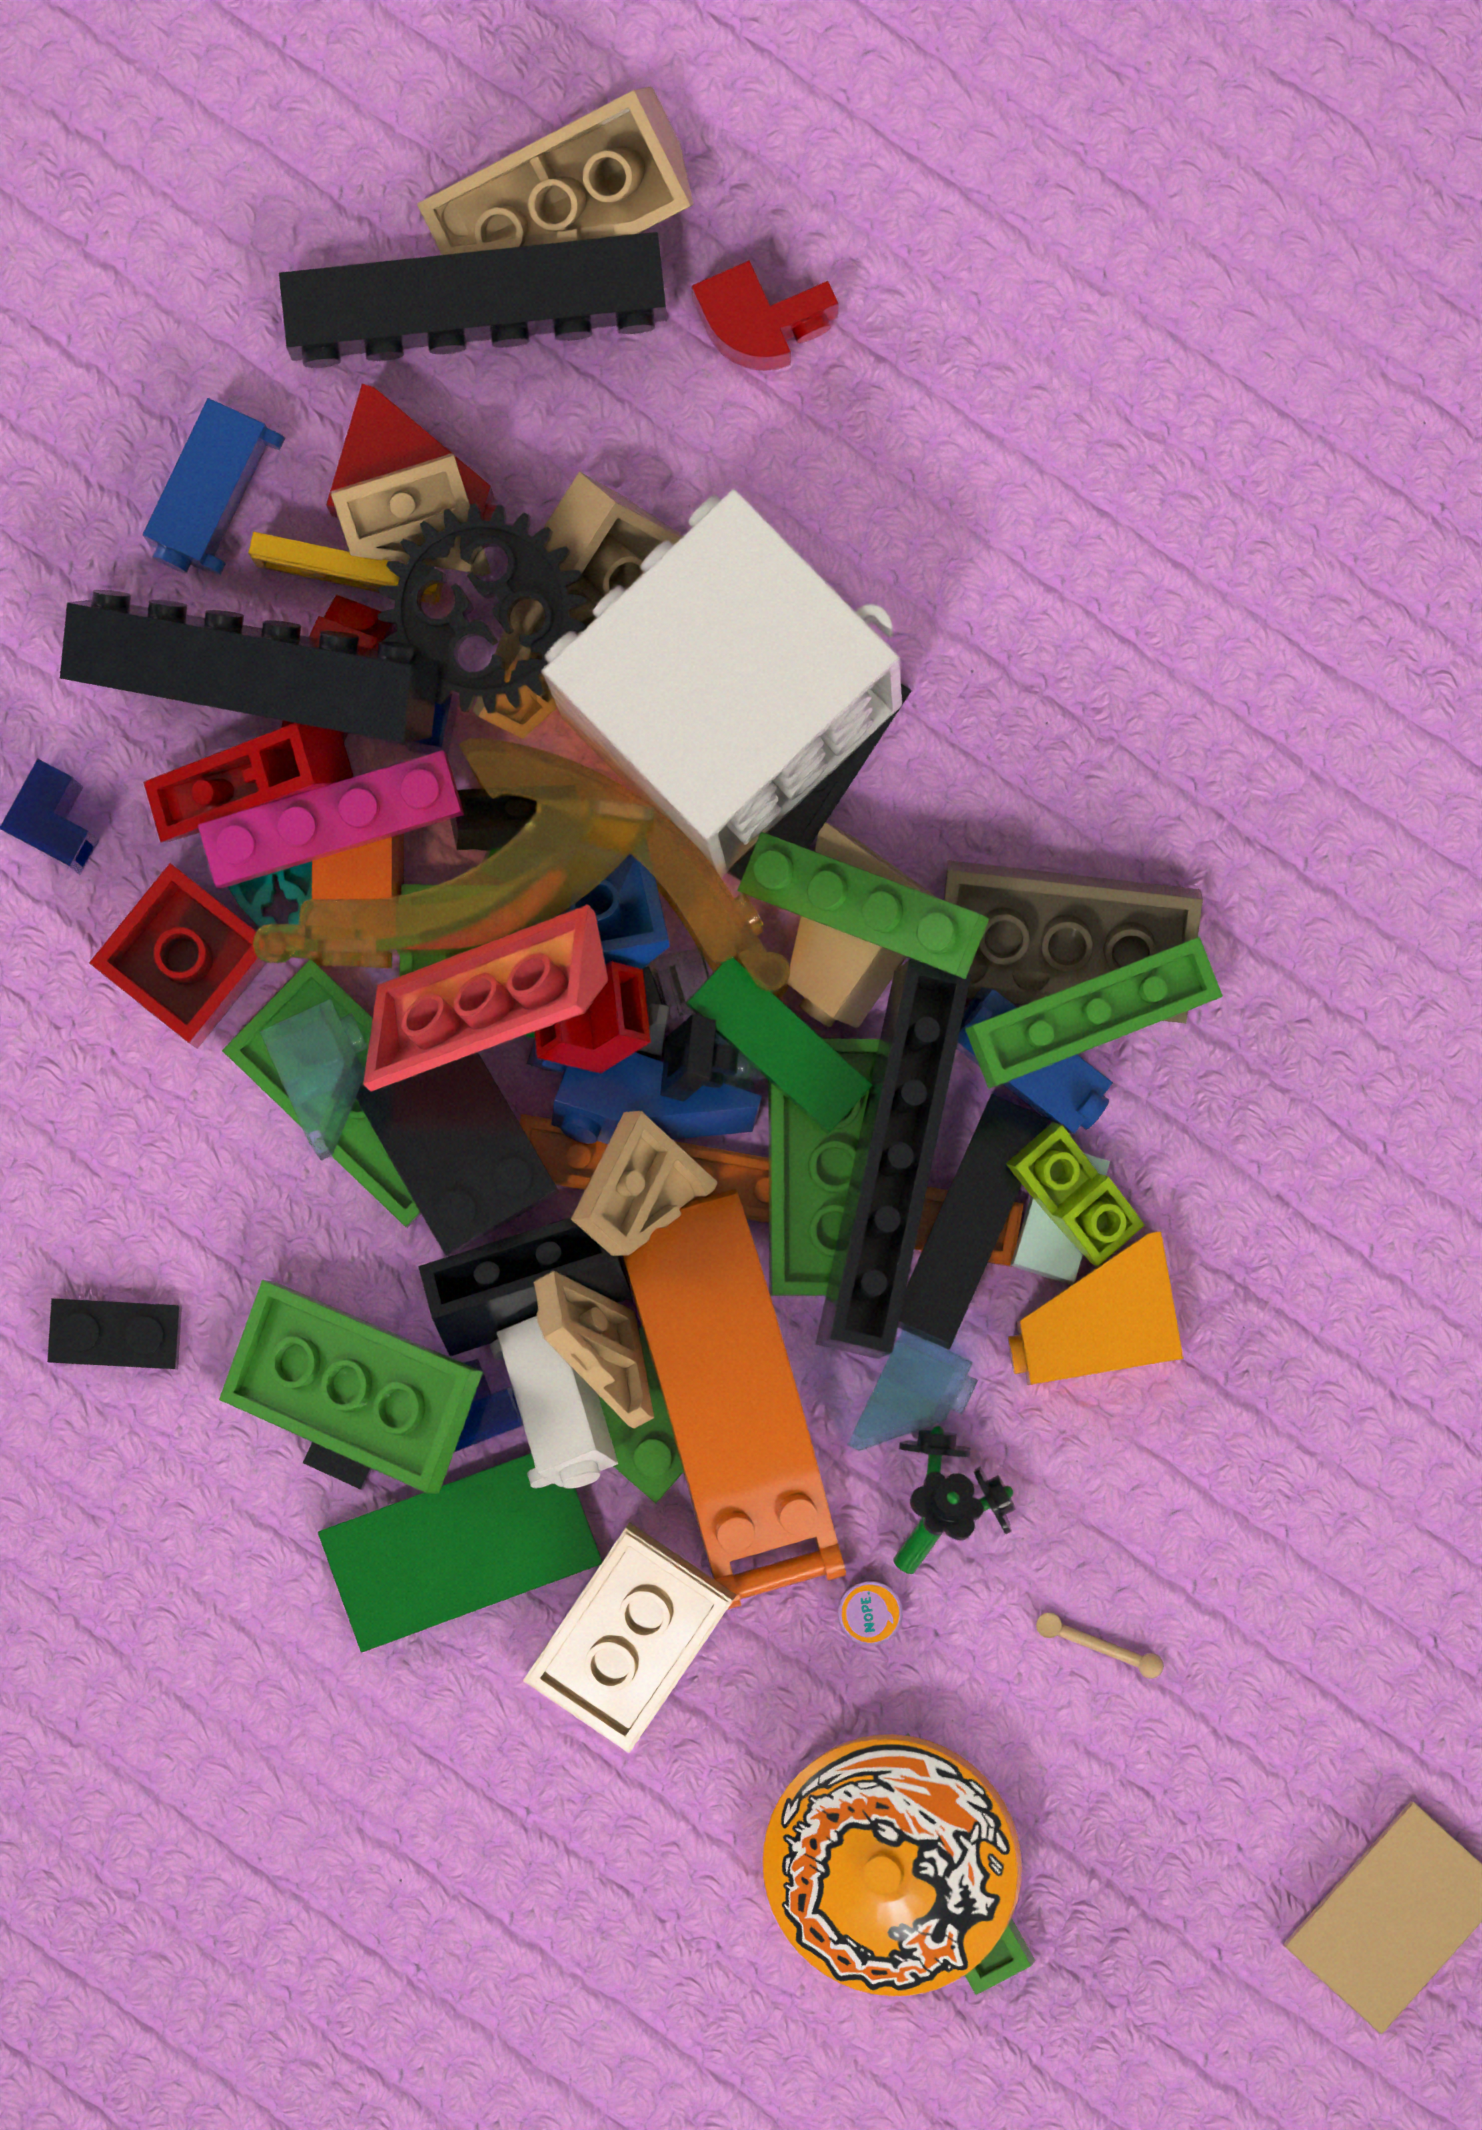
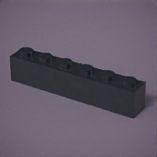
[279,232,667,368]
[60,590,440,743]
[815,960,971,1359]

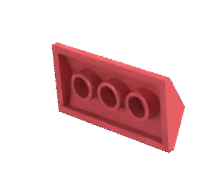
[363,905,608,1091]

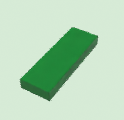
[685,955,872,1133]

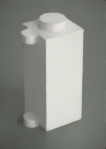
[490,1316,618,1488]

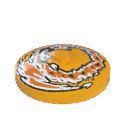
[763,1734,1022,1996]

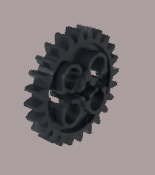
[377,503,588,714]

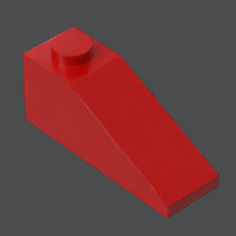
[143,723,354,843]

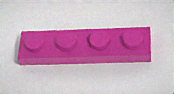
[198,750,464,889]

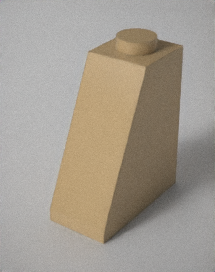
[786,822,938,1028]

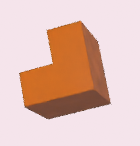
[312,833,404,908]

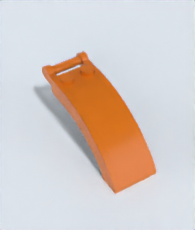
[621,1189,846,1610]

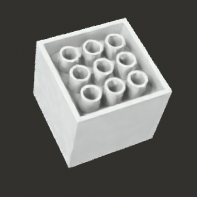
[542,489,902,880]

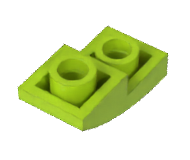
[1006,1122,1145,1266]

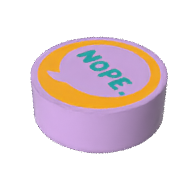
[838,1581,903,1646]

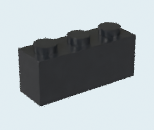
[418,1217,633,1357]

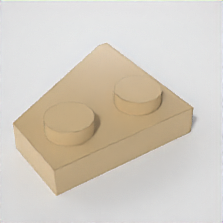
[331,453,491,576]
[571,1111,718,1256]
[534,1271,654,1429]

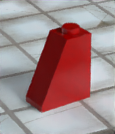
[326,384,497,521]

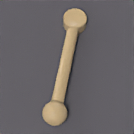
[1036,1612,1164,1679]

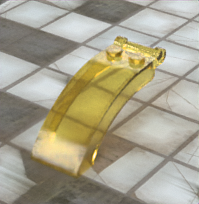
[459,738,790,999]
[253,799,654,969]

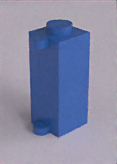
[142,398,285,575]
[956,987,1113,1134]

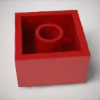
[89,863,277,1049]

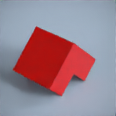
[534,961,651,1074]

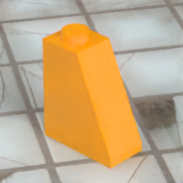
[1008,1231,1184,1385]

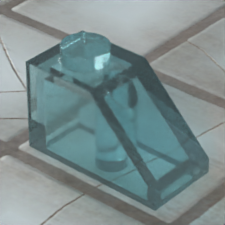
[260,999,368,1160]
[847,1329,978,1451]

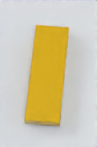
[248,532,444,605]

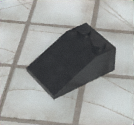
[352,1052,560,1257]

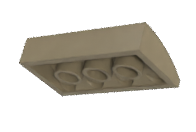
[943,860,1203,1024]

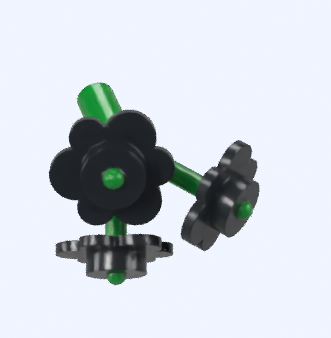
[893,1426,1016,1574]

